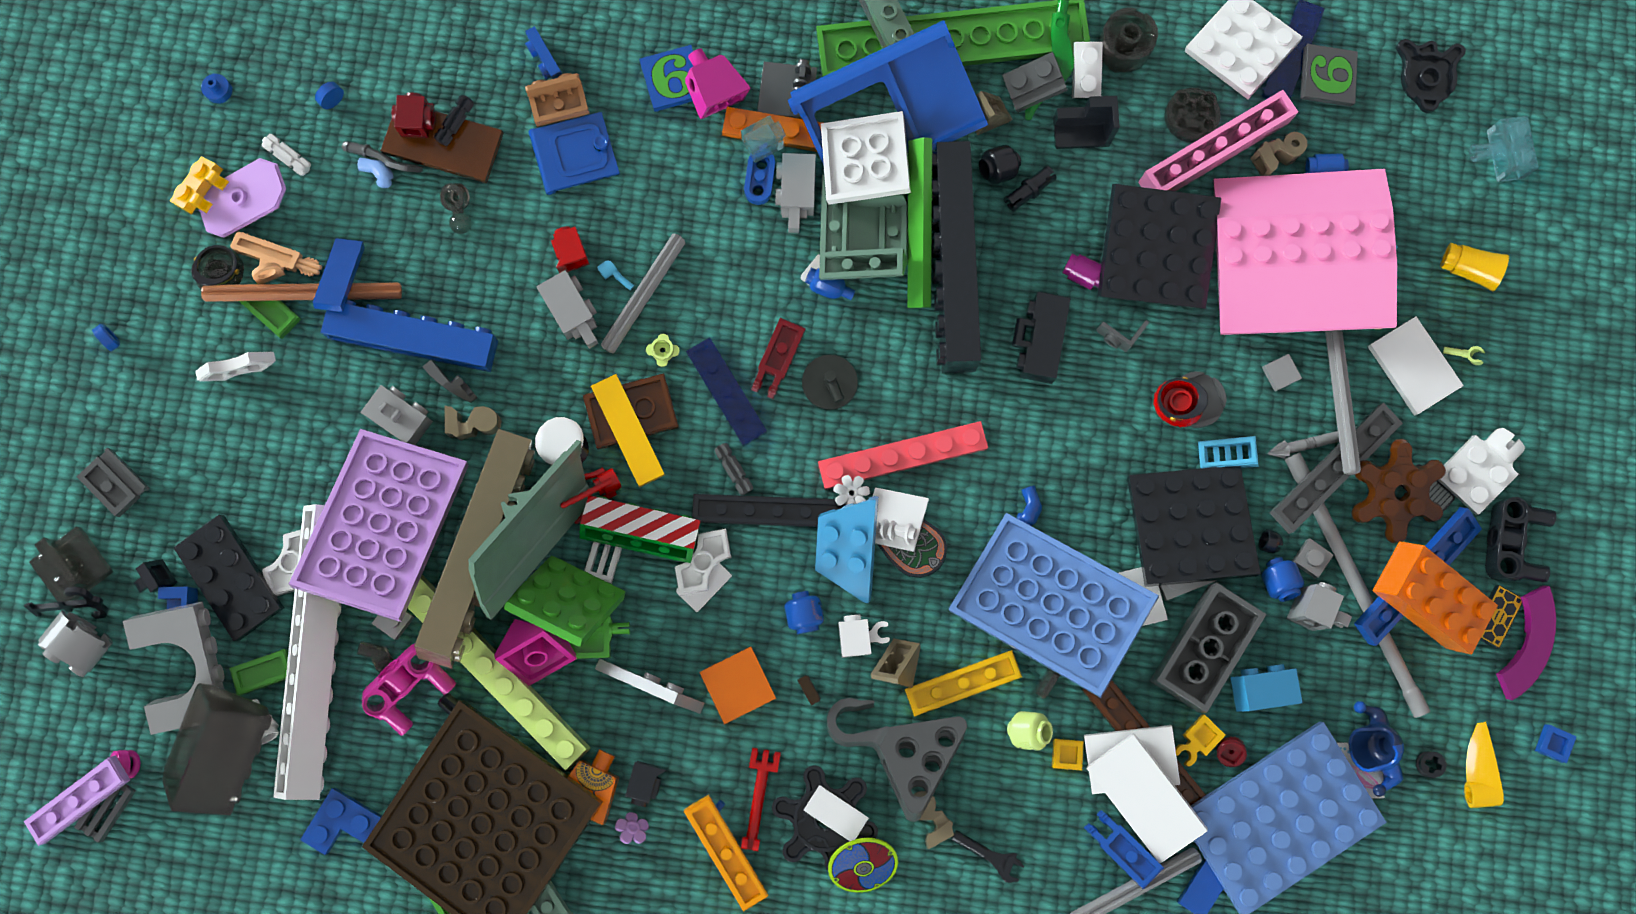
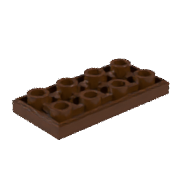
[380,111,504,183]

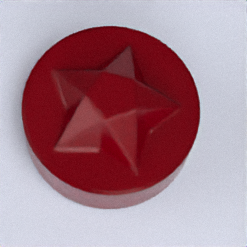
[1216,736,1247,767]

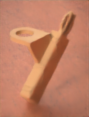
[230,232,322,284]

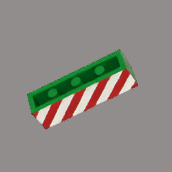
[579,496,701,563]

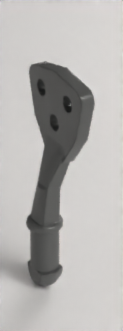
[341,141,423,172]

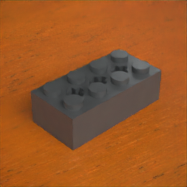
[1150,583,1267,713]

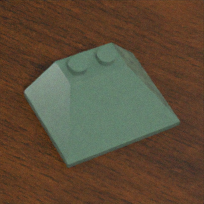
[819,175,908,280]

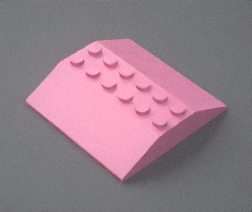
[1213,169,1397,335]

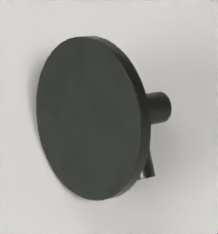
[802,355,858,410]

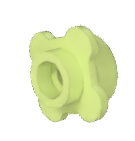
[646,334,680,367]

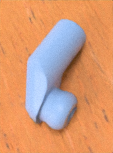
[358,158,394,188]

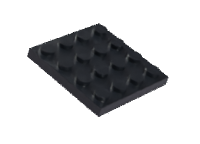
[1097,184,1221,309]
[1127,466,1261,587]

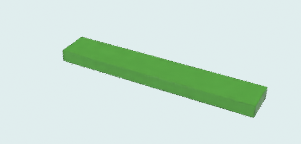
[907,137,932,308]

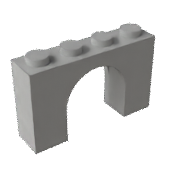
[123,602,231,735]

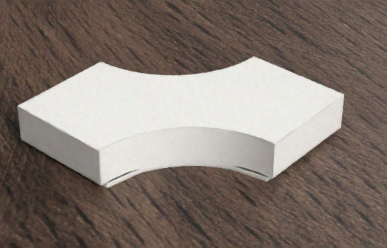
[196,352,276,381]
[675,529,731,596]
[262,530,301,596]

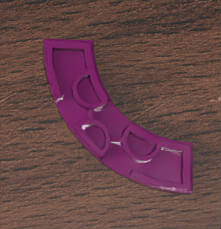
[1496,585,1556,700]

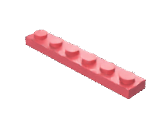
[818,421,988,490]

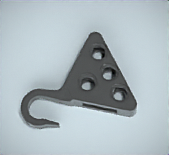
[827,698,967,822]

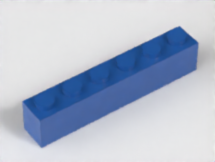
[320,300,498,372]

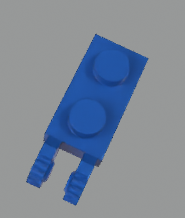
[1084,810,1164,889]

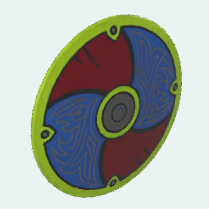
[828,838,898,892]

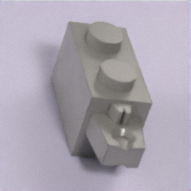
[775,153,816,233]
[536,270,599,349]

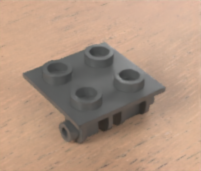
[757,59,817,119]

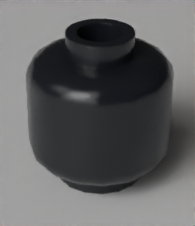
[978,145,1021,184]

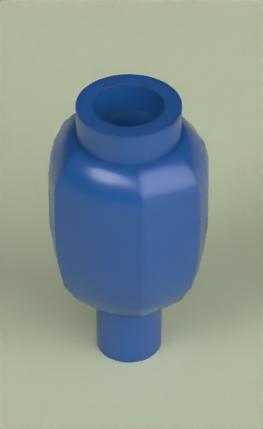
[805,267,856,300]

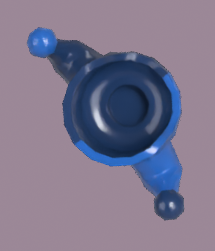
[1348,701,1404,797]

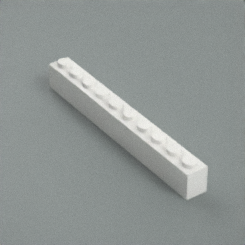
[273,504,341,800]

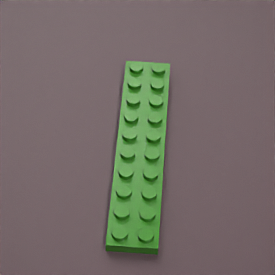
[816,0,1090,77]

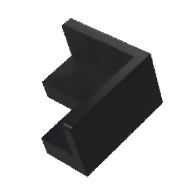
[1053,96,1120,149]

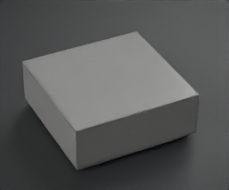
[1262,354,1302,392]

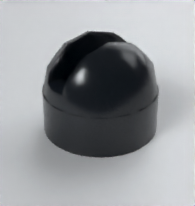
[1258,529,1283,554]

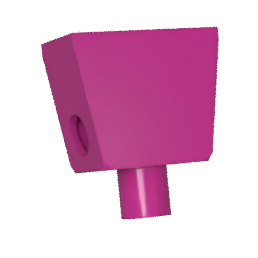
[685,48,750,119]

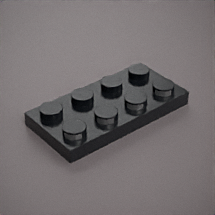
[173,515,284,642]

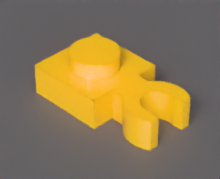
[1175,714,1226,767]

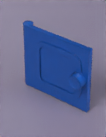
[528,112,620,195]

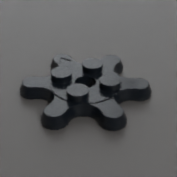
[772,765,878,871]

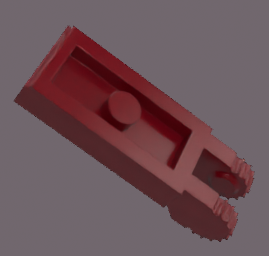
[752,318,806,399]

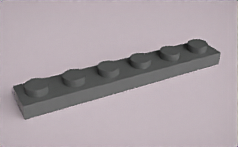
[1269,403,1403,534]

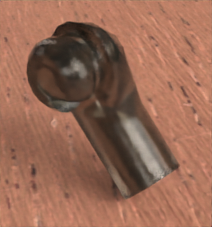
[357,641,393,673]

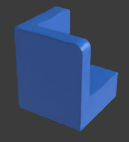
[158,587,198,609]

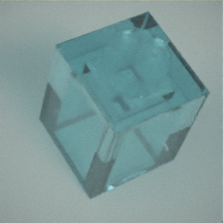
[741,115,786,163]

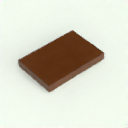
[583,373,679,450]

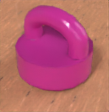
[110,750,141,778]

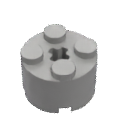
[38,610,113,677]

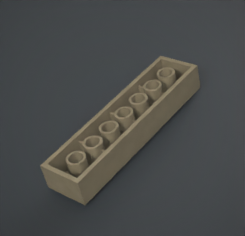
[414,429,535,669]

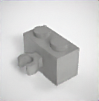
[361,385,433,445]
[1287,582,1352,631]

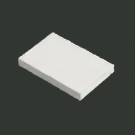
[1367,317,1464,416]
[1084,725,1180,794]

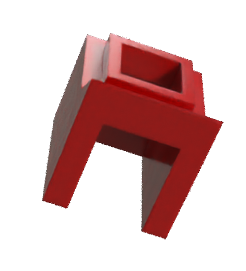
[551,226,590,273]

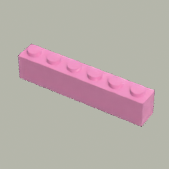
[1138,90,1298,191]

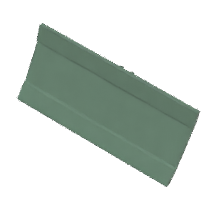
[468,440,592,620]

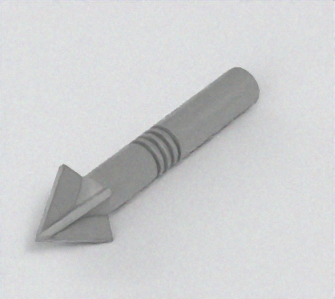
[1267,431,1339,459]

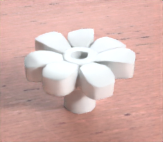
[833,475,870,506]

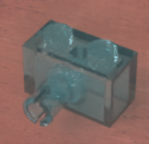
[1469,116,1538,182]

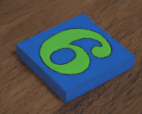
[639,45,693,112]

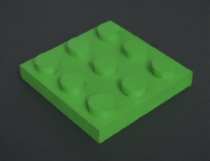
[504,555,626,647]

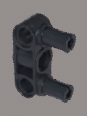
[1485,497,1556,582]

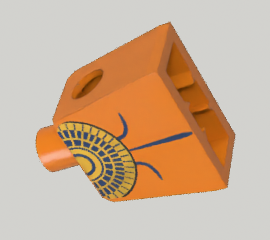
[569,749,619,825]

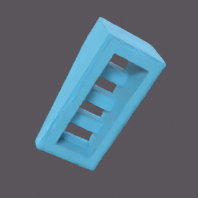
[1198,436,1259,468]

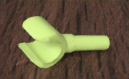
[1443,346,1485,365]

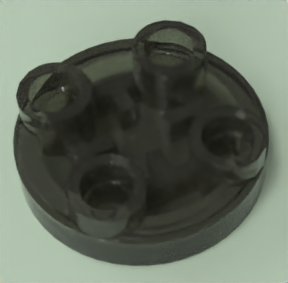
[1165,88,1221,142]

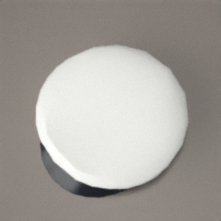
[535,417,589,465]

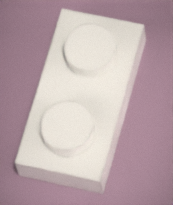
[1072,42,1103,98]

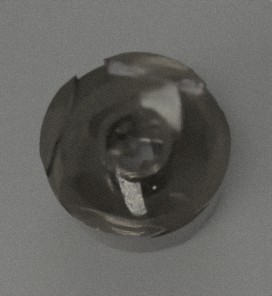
[1098,8,1158,73]

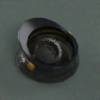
[191,245,244,289]

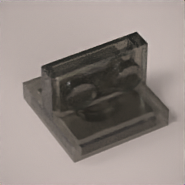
[29,526,113,601]

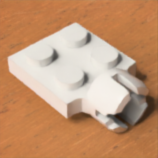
[1438,428,1525,515]

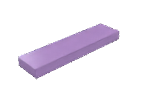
[24,755,130,846]

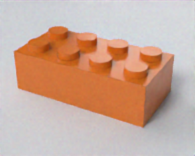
[1372,541,1498,655]

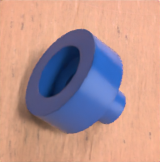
[201,74,232,104]

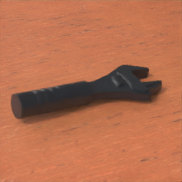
[951,830,1024,883]

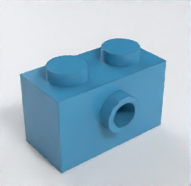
[1230,664,1302,712]

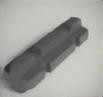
[715,443,753,495]

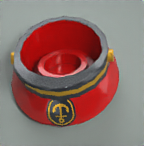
[1153,377,1208,427]

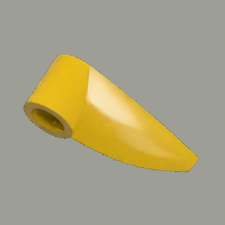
[1464,722,1504,808]

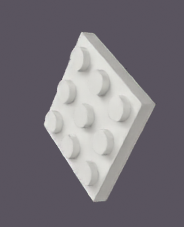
[1185,0,1303,99]
[821,111,911,205]

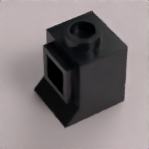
[625,761,668,807]

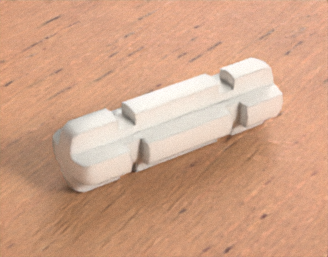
[262,134,311,176]

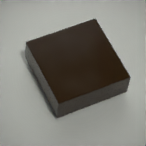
[797,675,821,706]

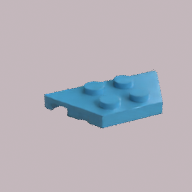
[815,496,879,603]

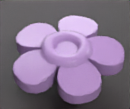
[615,812,649,844]

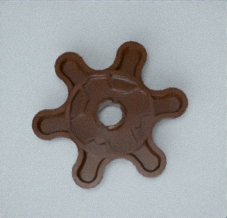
[1352,439,1446,544]

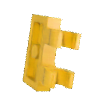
[170,156,229,214]

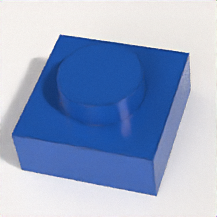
[1535,724,1577,763]

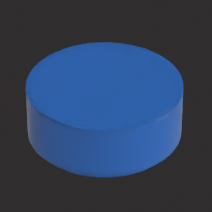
[315,82,344,109]
[92,323,120,351]

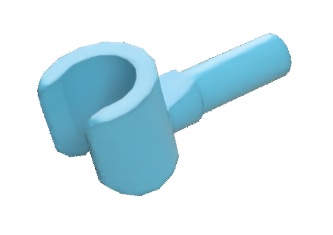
[597,261,634,290]

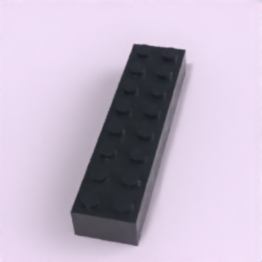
[932,141,981,373]

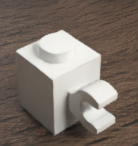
[838,615,890,658]

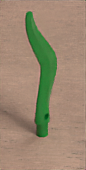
[1025,0,1074,121]

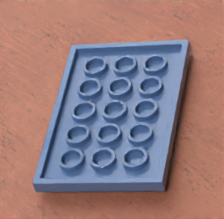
[948,513,1159,698]
[1191,722,1387,914]

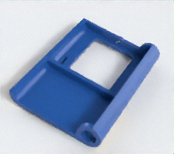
[788,20,988,165]

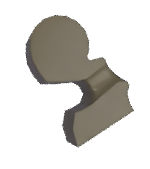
[1250,132,1307,176]
[445,406,502,441]
[914,791,954,849]

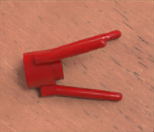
[560,467,622,524]

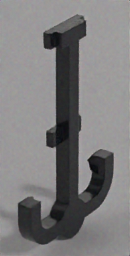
[24,587,109,619]

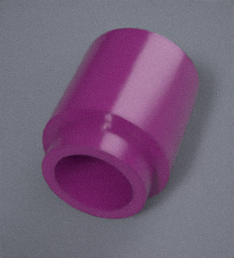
[1062,253,1101,290]

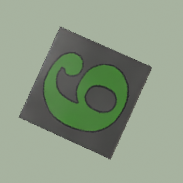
[1301,44,1358,107]

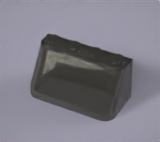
[163,683,272,816]

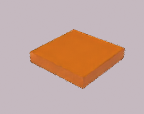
[699,647,776,724]

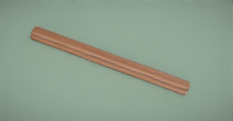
[201,282,402,302]

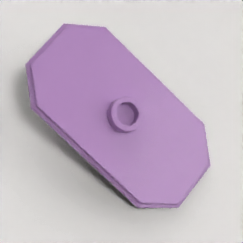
[199,158,286,238]

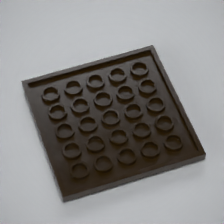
[362,700,603,914]

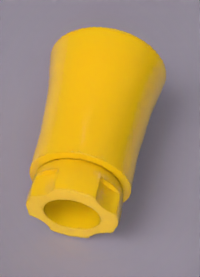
[1440,243,1509,292]

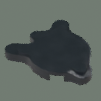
[1396,39,1466,113]

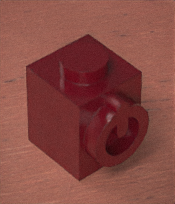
[391,92,436,138]

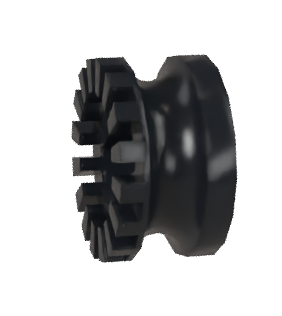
[1415,751,1447,778]

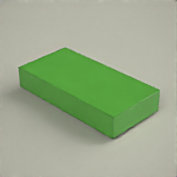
[239,283,301,339]
[229,649,289,696]

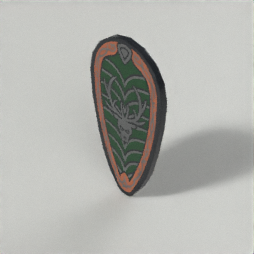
[877,519,948,578]

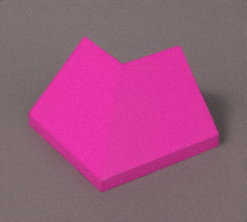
[494,619,577,686]

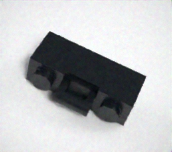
[1012,292,1071,384]

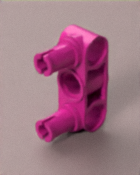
[362,644,456,736]

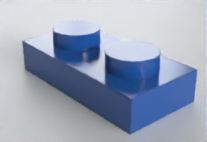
[525,26,562,80]

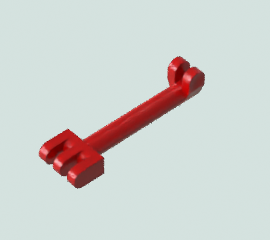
[741,747,781,852]

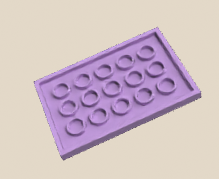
[289,429,469,622]

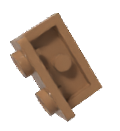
[525,73,590,127]

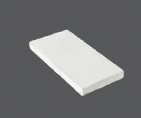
[1086,733,1208,863]

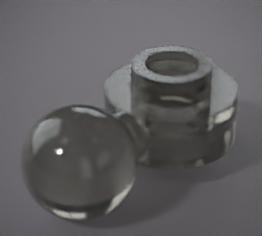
[440,183,472,234]

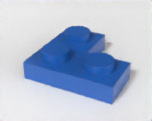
[300,788,382,855]

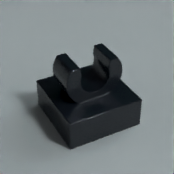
[134,559,177,593]

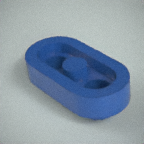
[744,149,775,205]

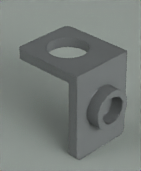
[1096,320,1149,353]

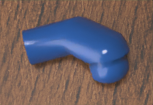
[1017,485,1042,526]

